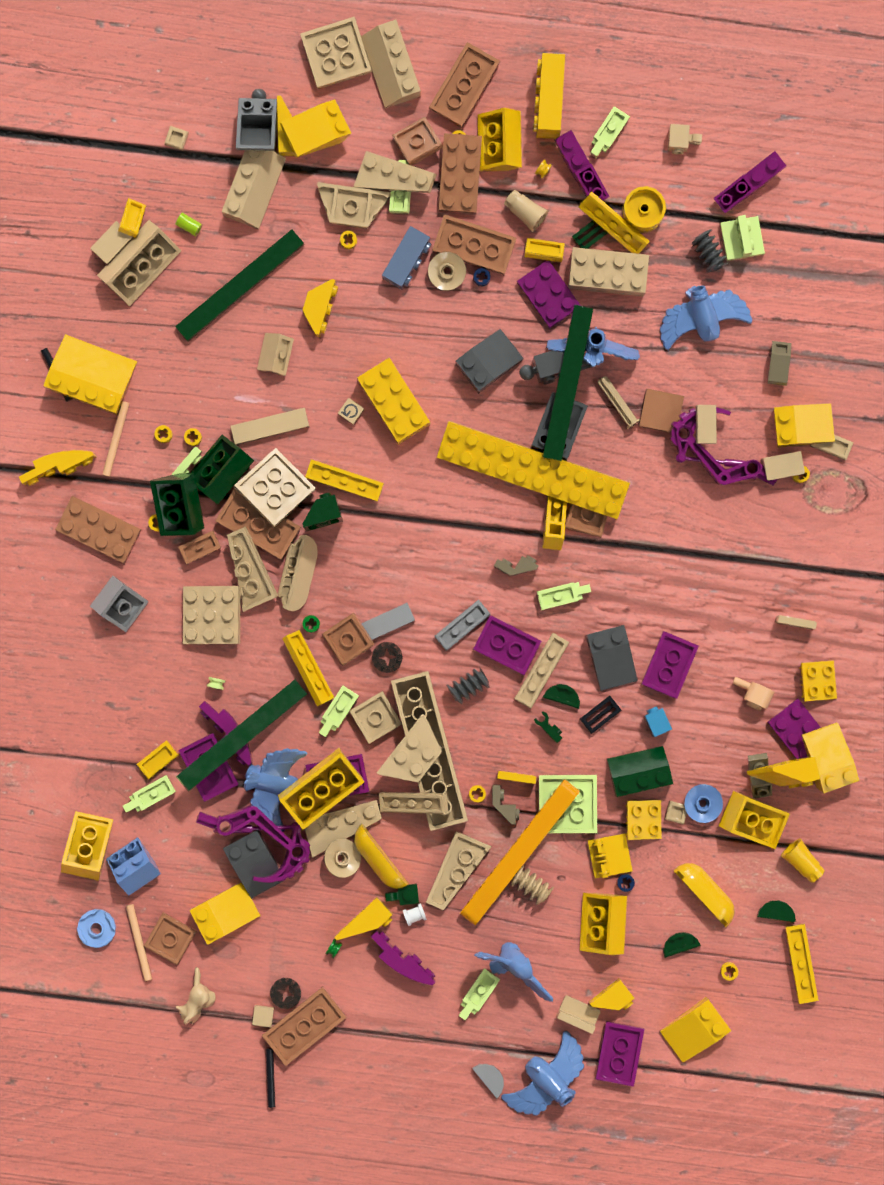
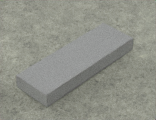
[435,600,491,651]
[361,603,415,640]

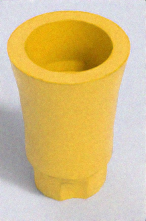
[781,838,825,883]

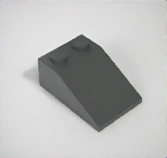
[455,329,524,394]
[586,625,638,691]
[223,830,283,898]

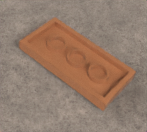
[429,42,500,127]
[438,133,482,213]
[432,214,517,275]
[215,488,301,560]
[55,496,141,564]
[262,987,347,1066]

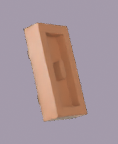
[178,531,221,564]

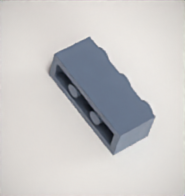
[382,226,432,290]

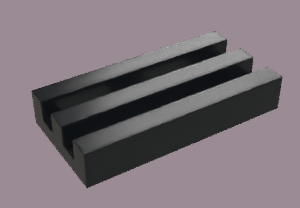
[580,695,622,734]

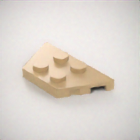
[317,182,390,229]
[377,714,442,782]

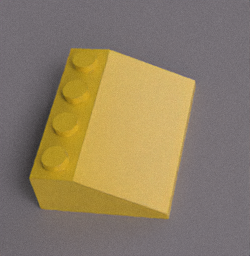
[43,334,137,415]

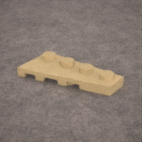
[354,151,436,193]
[227,526,278,612]
[305,800,382,858]
[426,831,492,910]

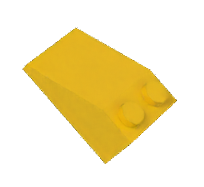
[280,99,351,158]
[773,403,835,448]
[801,722,860,793]
[747,756,820,789]
[719,791,790,849]
[61,811,113,880]
[189,882,261,945]
[660,997,731,1062]

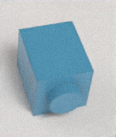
[644,706,672,737]

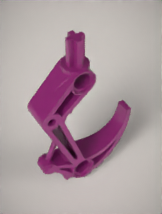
[669,407,778,486]
[196,805,310,883]

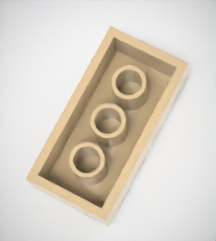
[568,247,649,297]

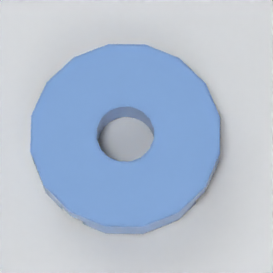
[77,909,116,948]

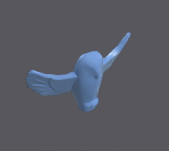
[660,286,752,350]
[546,327,640,367]
[244,748,308,832]
[474,942,553,1002]
[501,1031,584,1116]

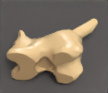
[176,967,216,1025]

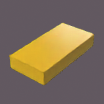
[118,198,146,238]
[524,238,565,262]
[136,740,179,779]
[497,771,536,784]

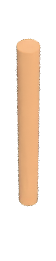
[102,401,129,477]
[126,904,152,981]

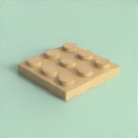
[300,17,372,89]
[234,448,316,527]
[183,586,240,644]

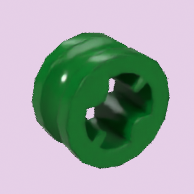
[302,615,320,633]
[325,939,342,959]

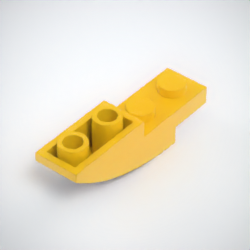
[19,450,96,486]

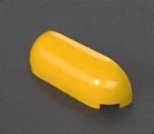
[354,824,409,889]
[673,863,735,927]

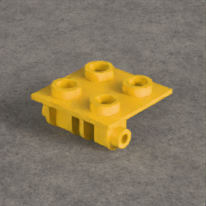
[799,661,837,701]
[625,800,662,840]
[588,833,633,878]

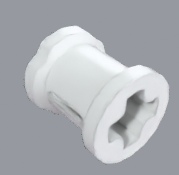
[403,903,427,926]

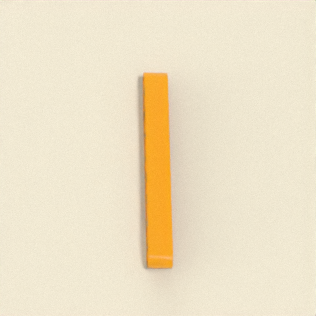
[460,779,580,925]

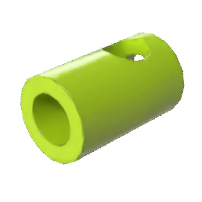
[175,212,202,236]

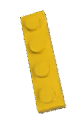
[579,192,649,254]
[305,459,384,502]
[282,630,334,707]
[785,924,819,1004]

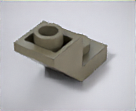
[768,341,791,386]
[494,555,538,576]
[748,753,772,799]
[492,785,519,824]

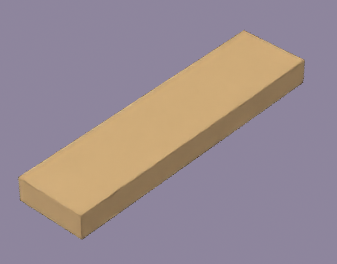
[231,408,309,445]
[514,633,569,709]
[379,792,448,814]

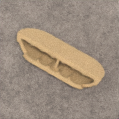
[278,535,318,611]

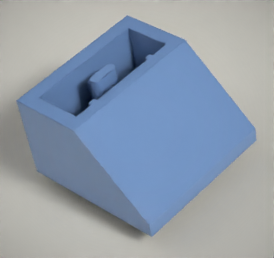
[106,837,161,895]

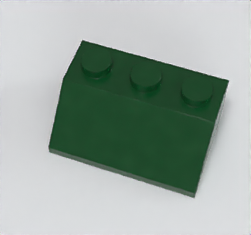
[190,434,254,505]
[150,473,205,536]
[302,493,343,531]
[607,746,673,797]

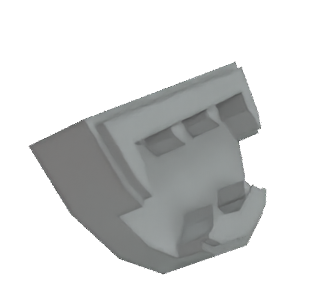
[472,1064,504,1098]

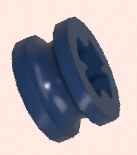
[473,268,490,287]
[617,874,635,892]

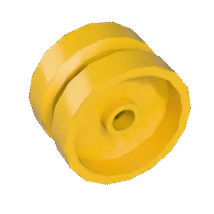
[622,186,666,233]

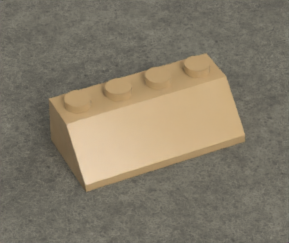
[361,20,421,108]
[222,150,286,229]
[97,220,181,306]

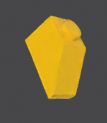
[589,978,635,1010]

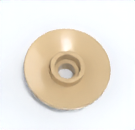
[428,252,466,290]
[324,839,361,878]

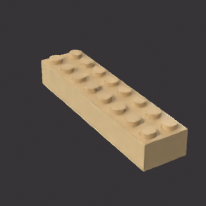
[391,671,468,831]

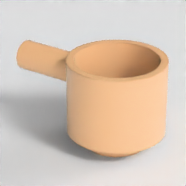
[733,677,774,711]

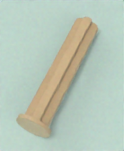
[598,376,640,429]

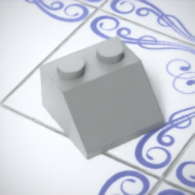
[90,576,149,632]

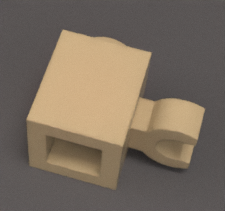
[667,124,702,154]

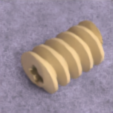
[511,864,554,905]

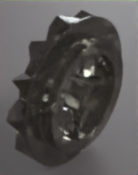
[372,642,403,673]
[270,978,301,1009]

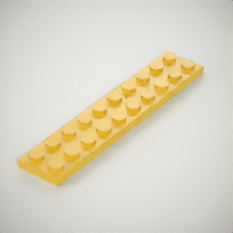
[436,421,630,520]

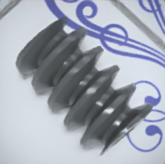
[692,229,729,273]
[446,666,490,704]

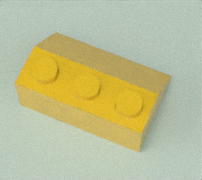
[477,108,522,171]
[580,893,627,955]

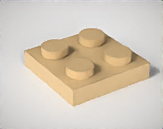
[350,691,402,744]

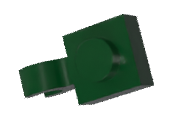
[534,711,562,743]
[385,883,419,905]

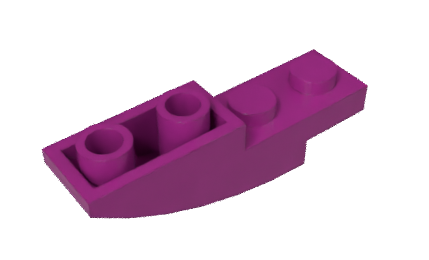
[554,130,610,201]
[714,151,787,213]
[199,701,253,766]
[371,930,436,985]

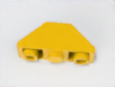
[303,279,338,338]

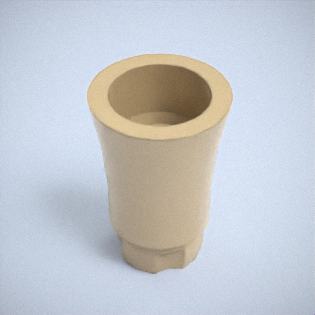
[504,190,549,232]

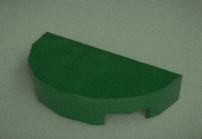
[542,684,580,709]
[757,900,796,922]
[663,932,701,958]

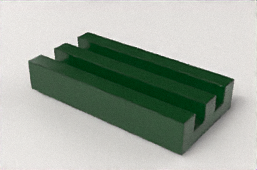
[572,220,608,249]

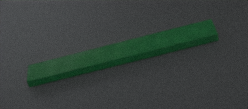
[175,229,305,341]
[542,305,593,461]
[176,680,307,792]

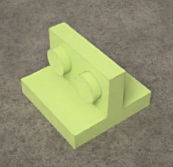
[720,215,765,261]

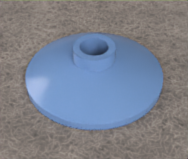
[684,784,723,823]

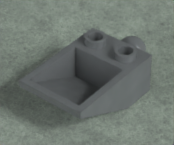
[236,89,278,151]
[519,351,592,385]
[531,392,588,461]

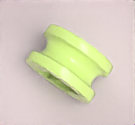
[207,677,226,690]

